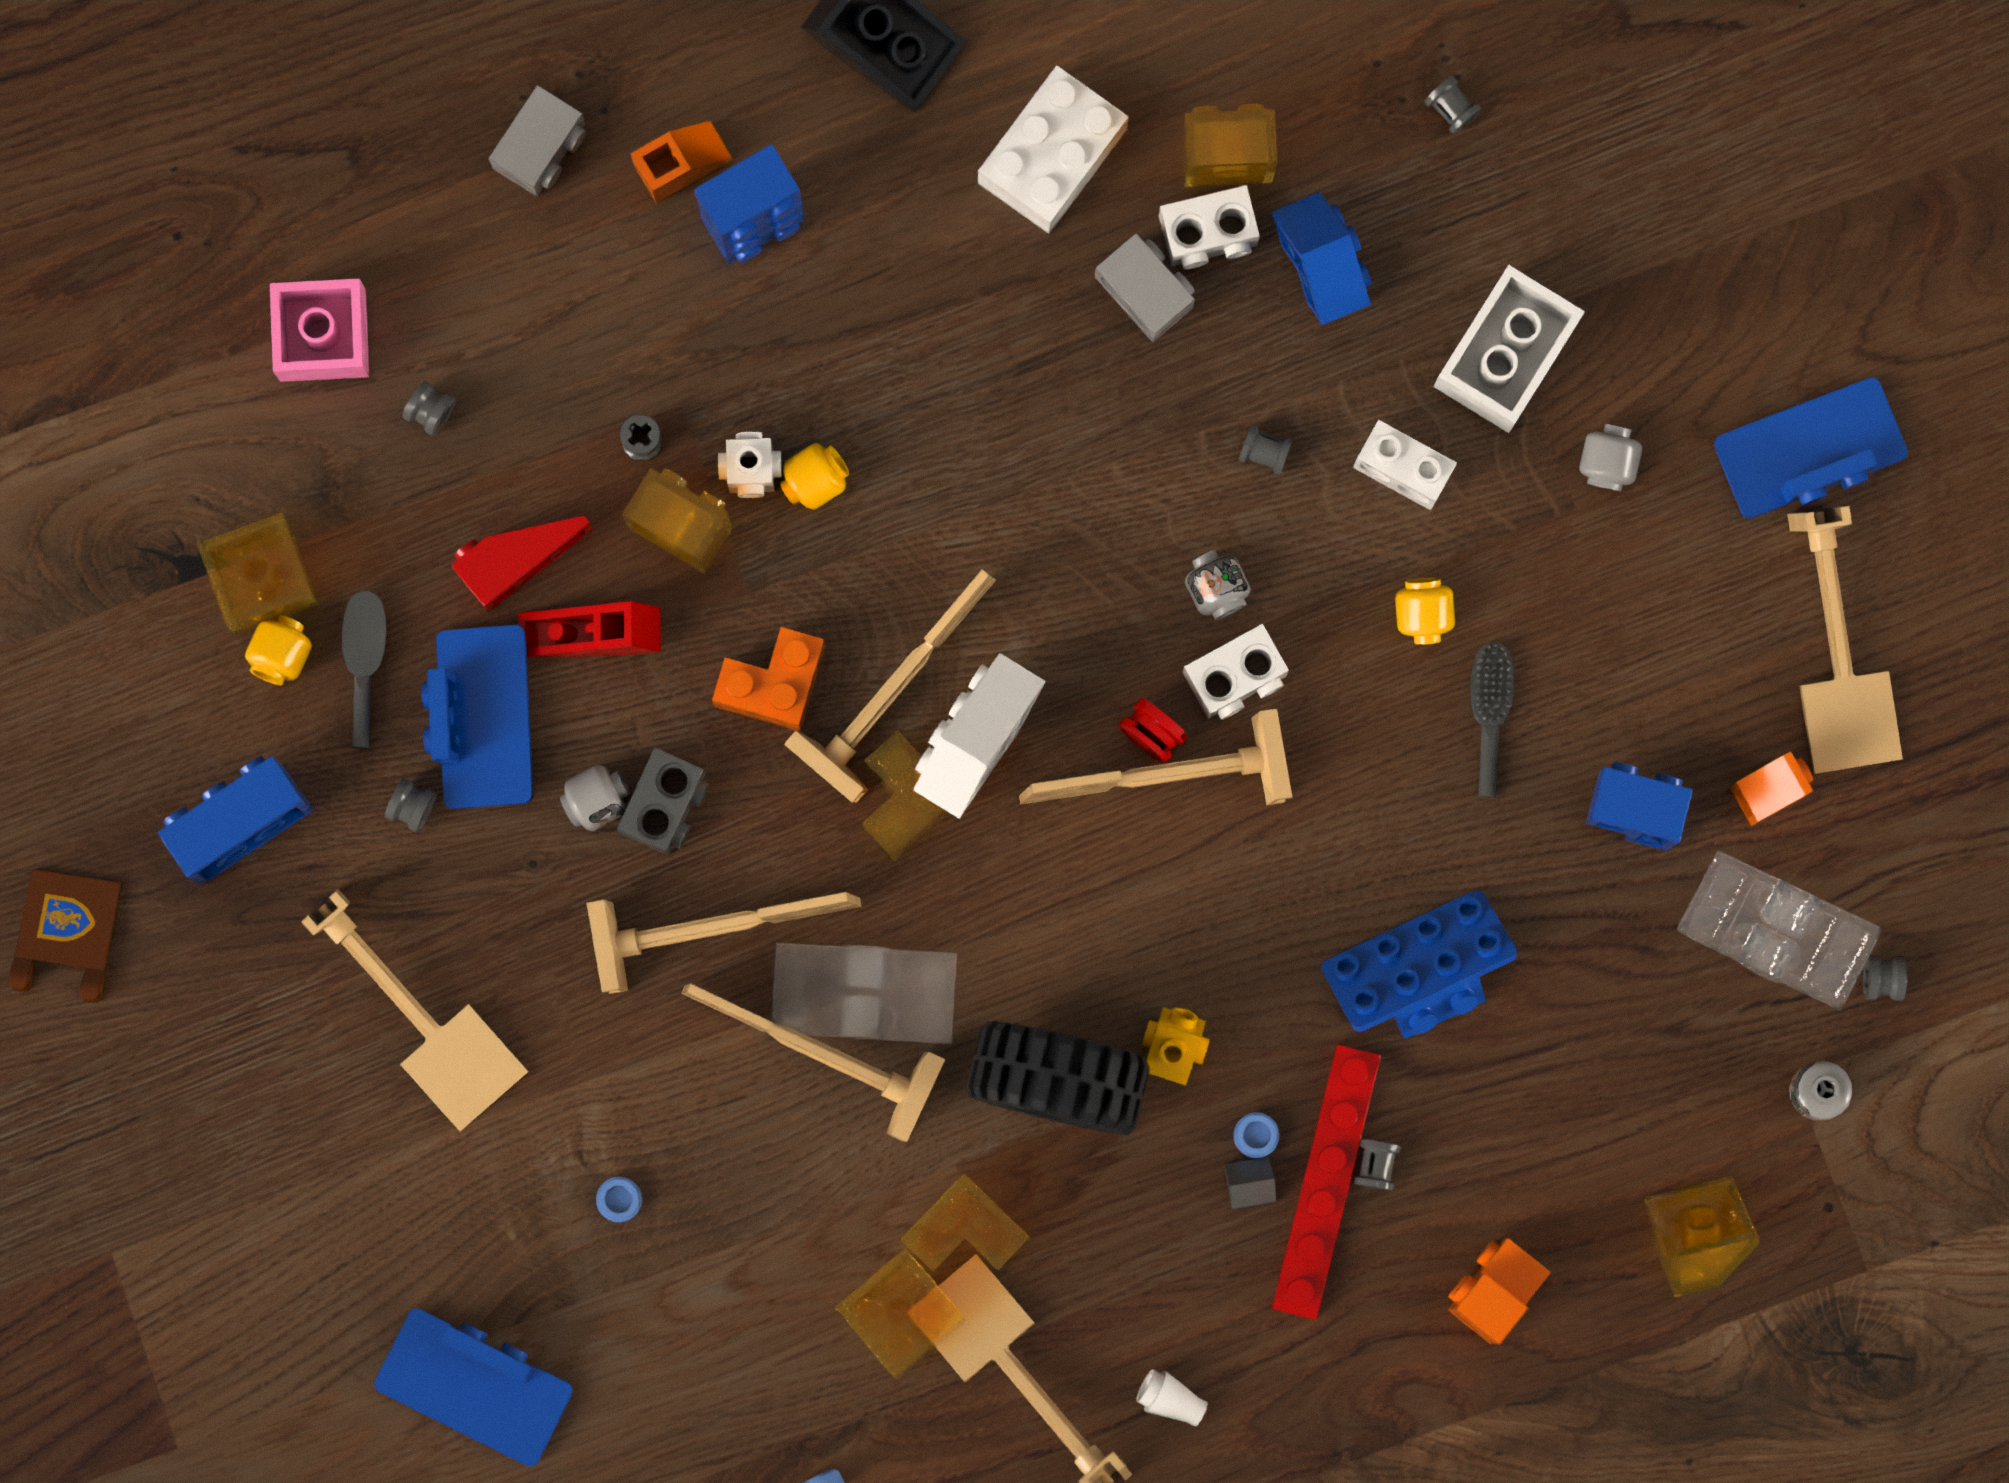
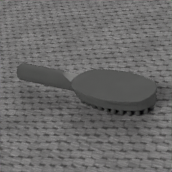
[342,591,387,749]
[1470,642,1514,799]

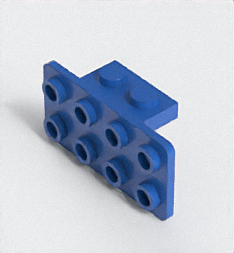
[1714,377,1908,519]
[421,625,534,809]
[1321,890,1517,1040]
[374,1308,573,1466]

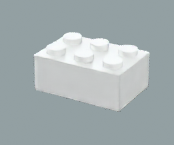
[978,65,1129,234]
[1433,265,1585,433]
[913,653,1046,819]

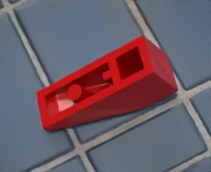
[451,516,593,613]
[518,601,661,658]

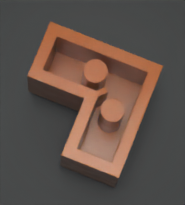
[712,627,826,731]
[1447,1238,1551,1344]

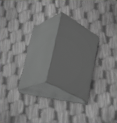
[1224,1157,1277,1209]

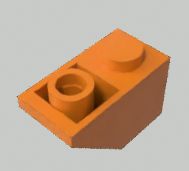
[630,121,733,203]
[1729,751,1813,826]

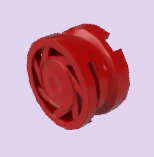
[1117,697,1188,764]

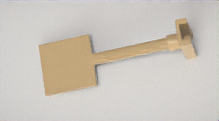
[1787,506,1903,774]
[784,569,996,803]
[1019,709,1292,806]
[301,889,528,1132]
[587,892,862,994]
[682,984,945,1142]
[907,1254,1132,1483]

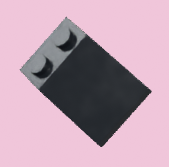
[801,0,967,112]

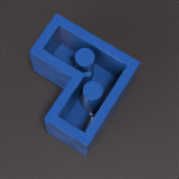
[1271,192,1372,325]
[1586,762,1693,851]

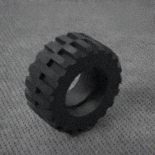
[967,1021,1150,1136]

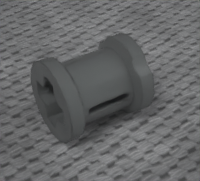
[1424,76,1482,135]
[620,414,662,461]
[1238,424,1294,476]
[1354,1139,1401,1191]

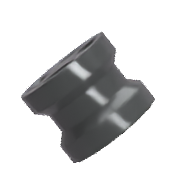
[402,380,456,437]
[385,778,437,833]
[1863,955,1907,1001]

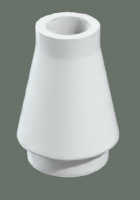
[1136,1369,1208,1427]

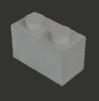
[489,85,586,196]
[1095,234,1195,342]

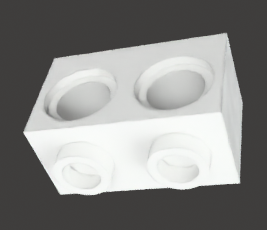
[1159,185,1260,269]
[1353,420,1457,510]
[1182,624,1289,720]

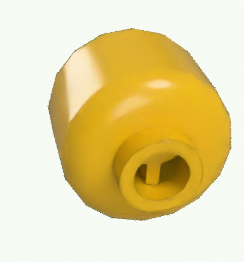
[780,443,849,510]
[1395,578,1455,644]
[245,615,312,686]

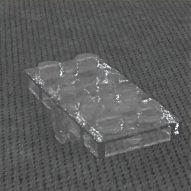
[1677,850,1882,1011]
[771,943,957,1045]

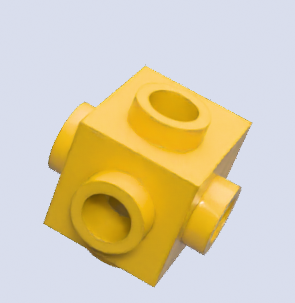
[1141,1007,1210,1086]

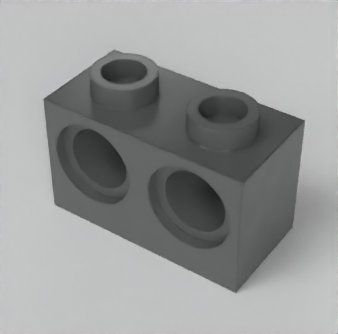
[617,747,709,856]

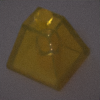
[1645,1176,1759,1297]

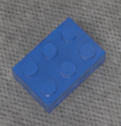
[694,144,804,265]
[157,756,314,886]

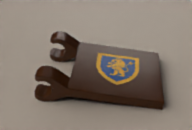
[8,869,122,1003]

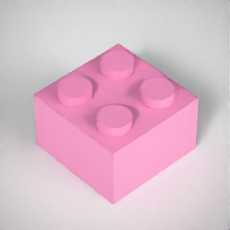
[270,279,369,382]

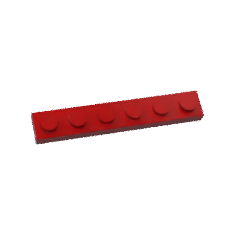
[1271,1044,1381,1320]

